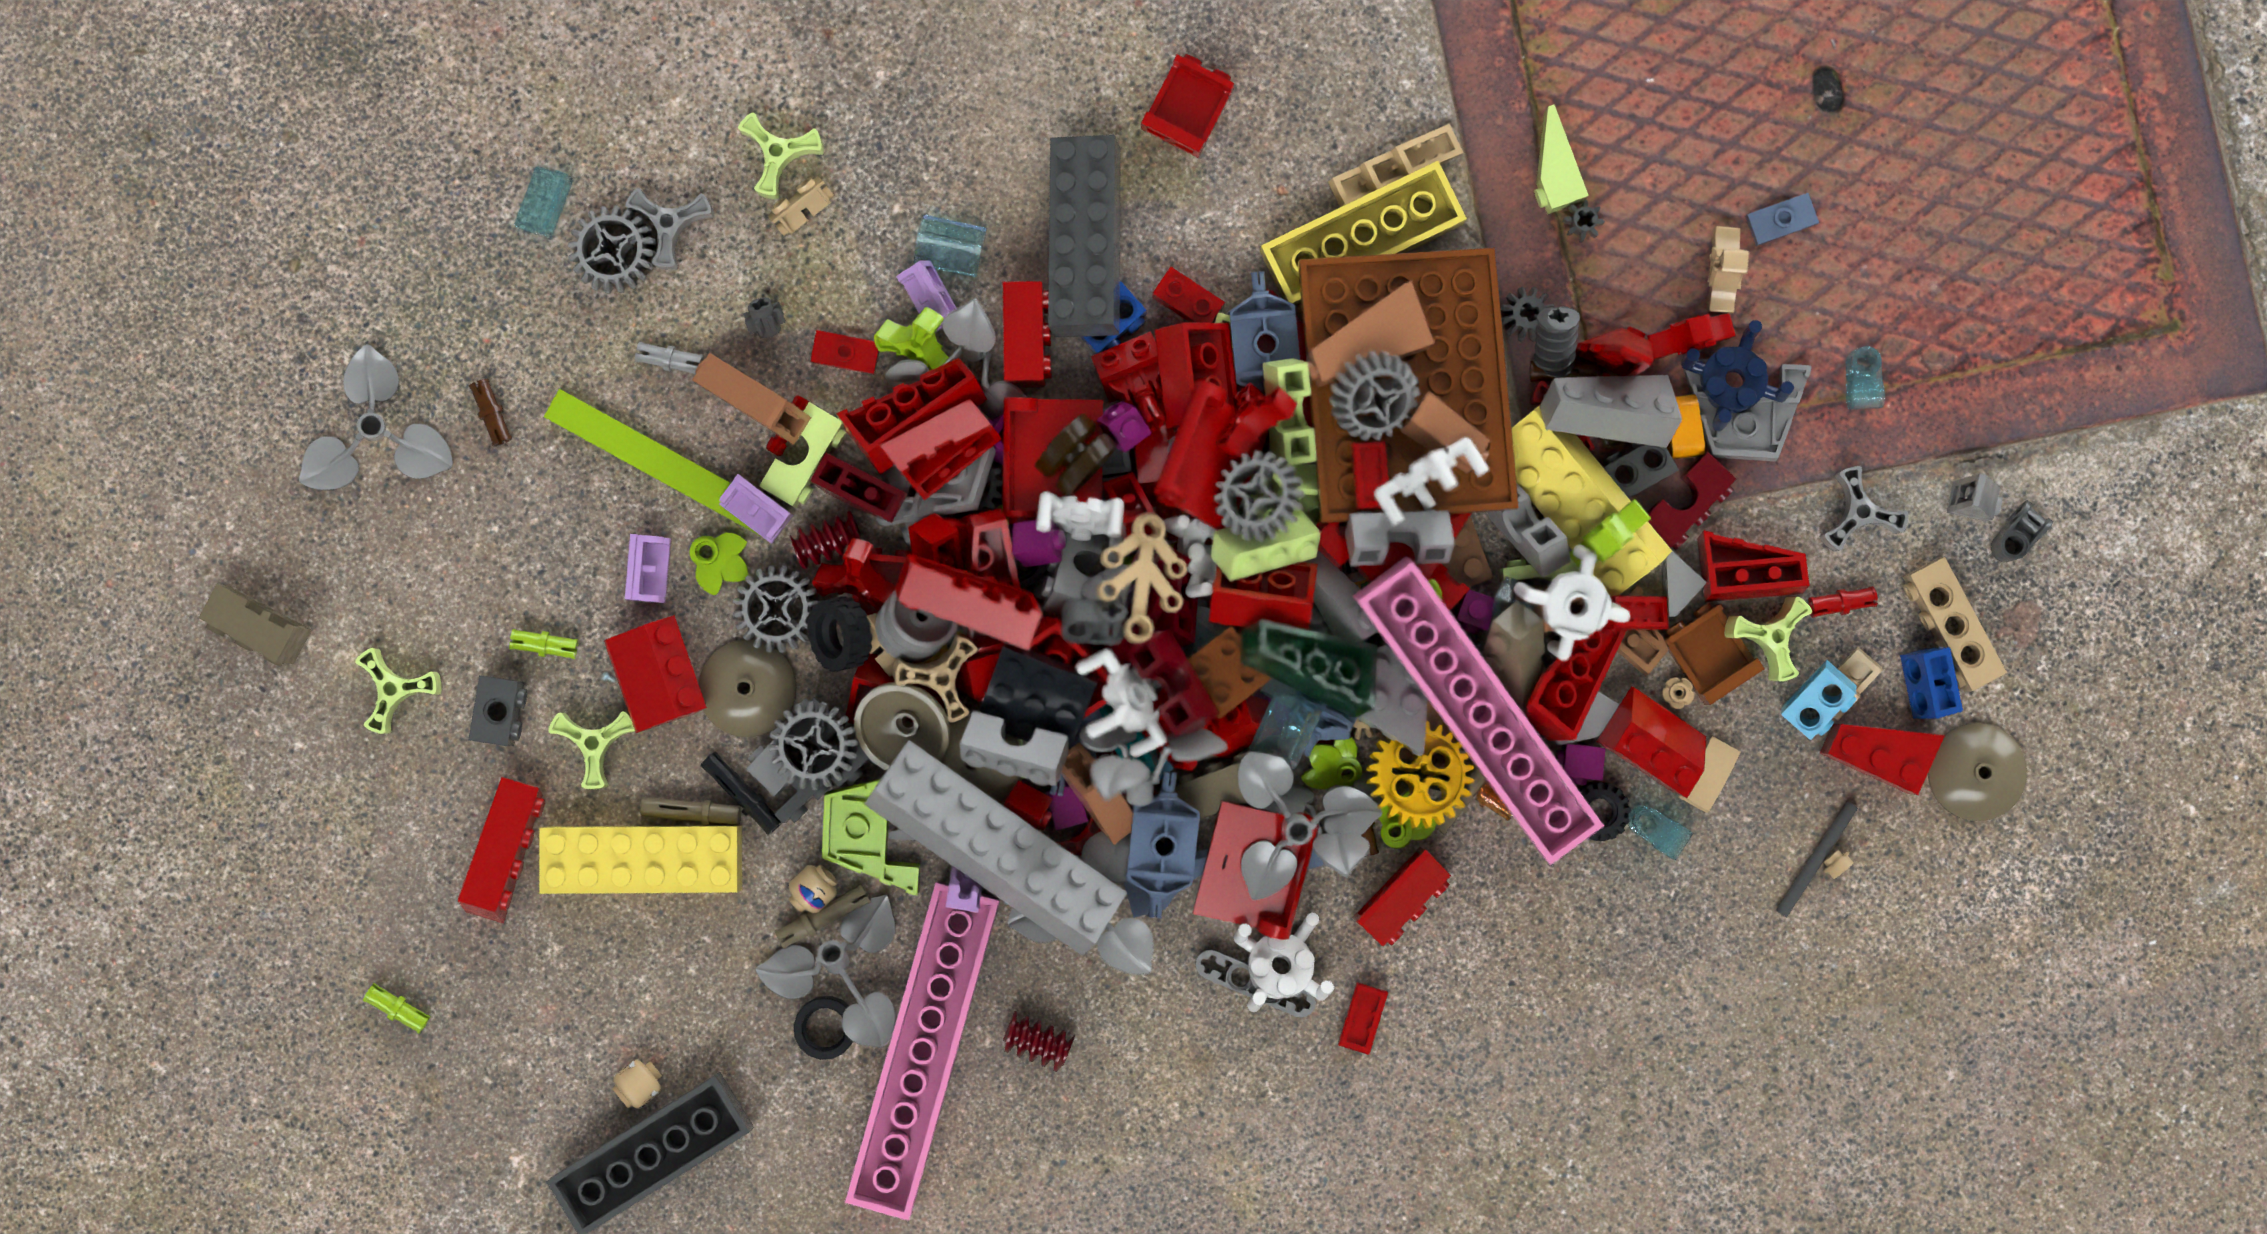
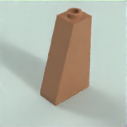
[1305,281,1434,388]
[692,353,811,445]

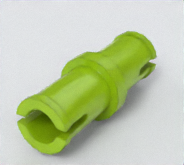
[509,629,578,659]
[363,983,431,1034]

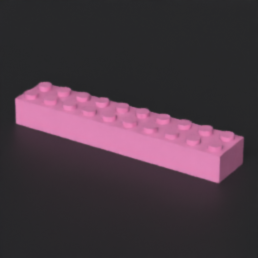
[1352,557,1604,865]
[845,881,1001,1221]

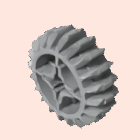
[568,205,656,294]
[1329,351,1420,441]
[1213,451,1305,542]
[733,565,820,653]
[768,701,858,790]

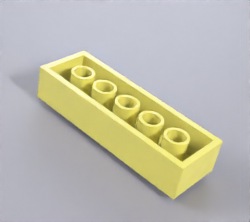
[1260,161,1467,306]
[1511,404,1672,596]
[539,825,742,894]

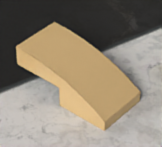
[1823,646,1883,721]
[1679,736,1741,813]

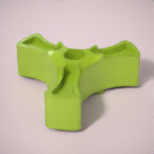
[874,307,949,371]
[1569,499,1651,569]

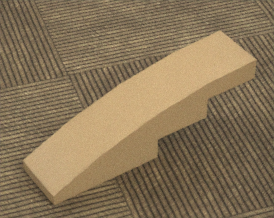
[1328,124,1464,207]

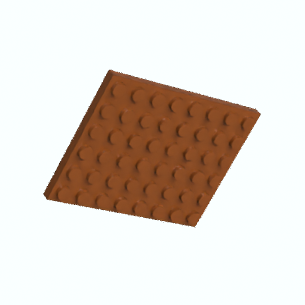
[1298,248,1519,523]

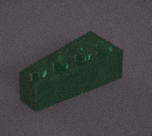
[1240,620,1377,718]

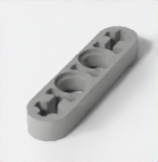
[1195,949,1316,1018]

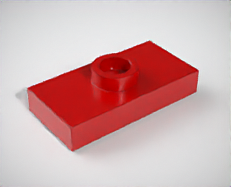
[810,330,879,375]
[1351,441,1389,510]
[1607,595,1669,630]
[1337,982,1388,1055]

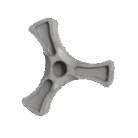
[625,188,714,270]
[1820,466,1909,552]

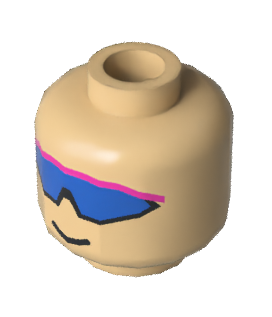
[789,865,838,913]

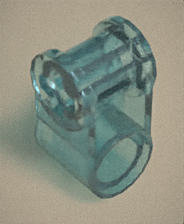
[1845,346,1885,410]
[1628,806,1694,861]

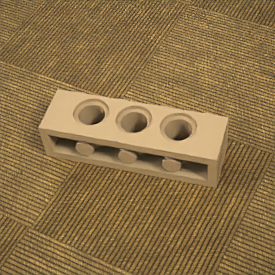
[1903,557,2007,692]

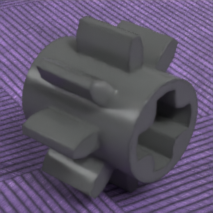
[1562,200,1605,243]
[743,297,786,338]

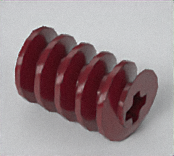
[790,510,862,569]
[1003,1011,1075,1072]

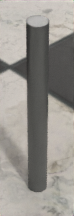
[1776,801,1858,918]

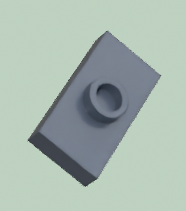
[1745,193,1819,246]

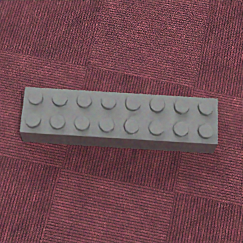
[864,740,1127,956]

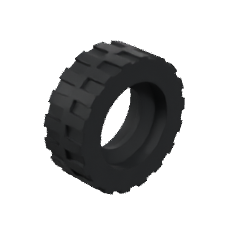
[807,596,872,672]

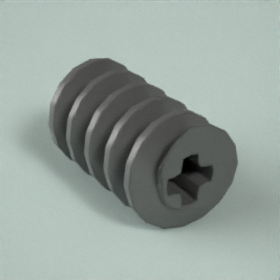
[1534,307,1580,378]

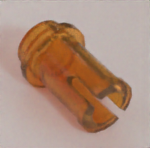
[1475,783,1513,821]

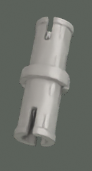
[635,341,704,374]

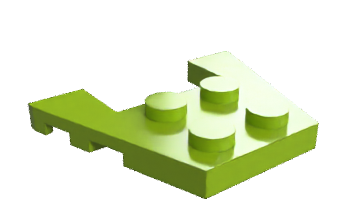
[822,779,921,896]

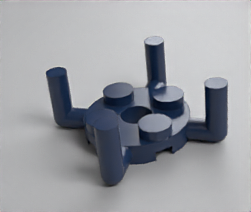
[1681,320,1794,431]

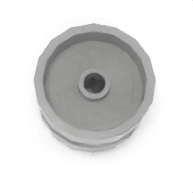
[875,591,958,663]

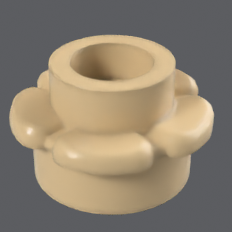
[1662,677,1694,709]
[1823,850,1854,879]

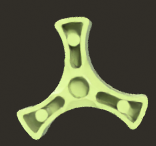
[738,112,824,199]
[1724,597,1812,681]
[355,648,442,734]
[549,711,635,789]

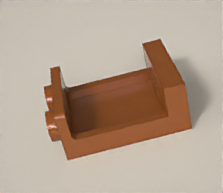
[1664,602,1765,705]

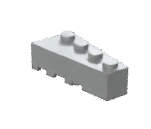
[1540,375,1682,448]

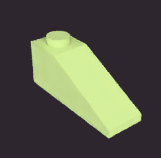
[1534,104,1589,214]

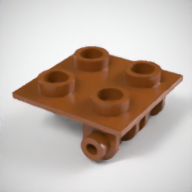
[1188,626,1272,719]

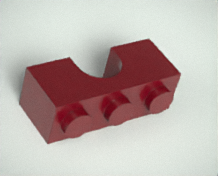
[1647,452,1736,550]
[1125,629,1220,737]

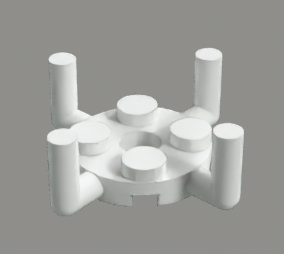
[1375,438,1489,526]
[1036,492,1124,564]
[1164,499,1246,598]
[1514,545,1630,660]
[1076,649,1167,758]
[1233,913,1334,1012]

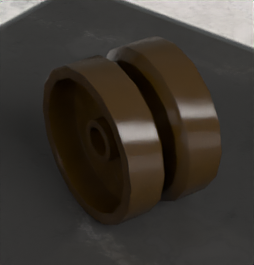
[1034,413,1118,496]

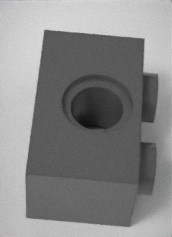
[468,675,527,746]

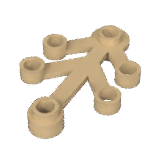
[1096,513,1187,643]

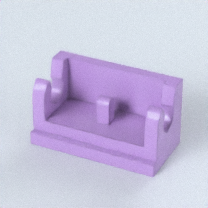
[896,261,957,333]
[719,474,794,544]
[625,534,671,603]
[945,865,982,912]

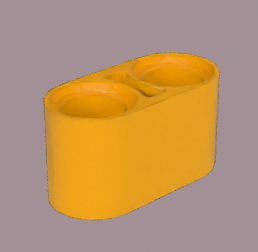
[1667,394,1705,459]

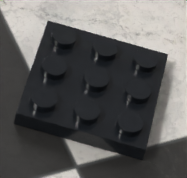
[979,641,1099,750]

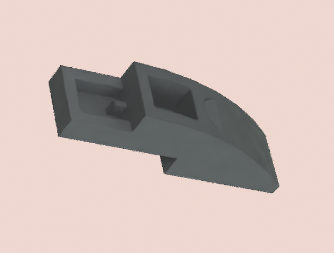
[774,742,874,823]

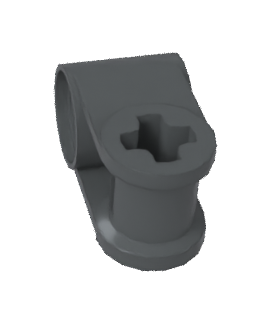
[1991,500,2053,562]
[1062,598,1127,645]

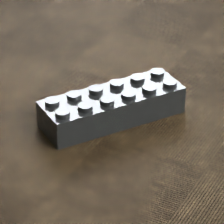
[1048,135,1121,337]
[546,1072,754,1234]

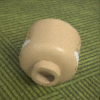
[612,1060,662,1109]

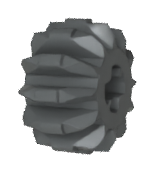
[1500,287,1555,342]

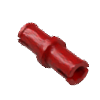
[1808,586,1878,618]

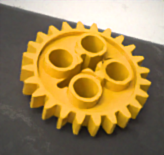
[1366,721,1474,829]

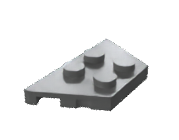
[1358,645,1428,756]

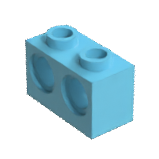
[1781,660,1857,740]

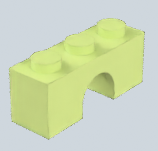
[1263,358,1316,466]
[759,402,847,508]
[1211,510,1321,581]

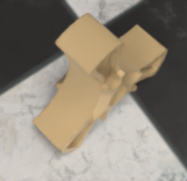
[1707,226,1749,313]
[893,631,978,722]

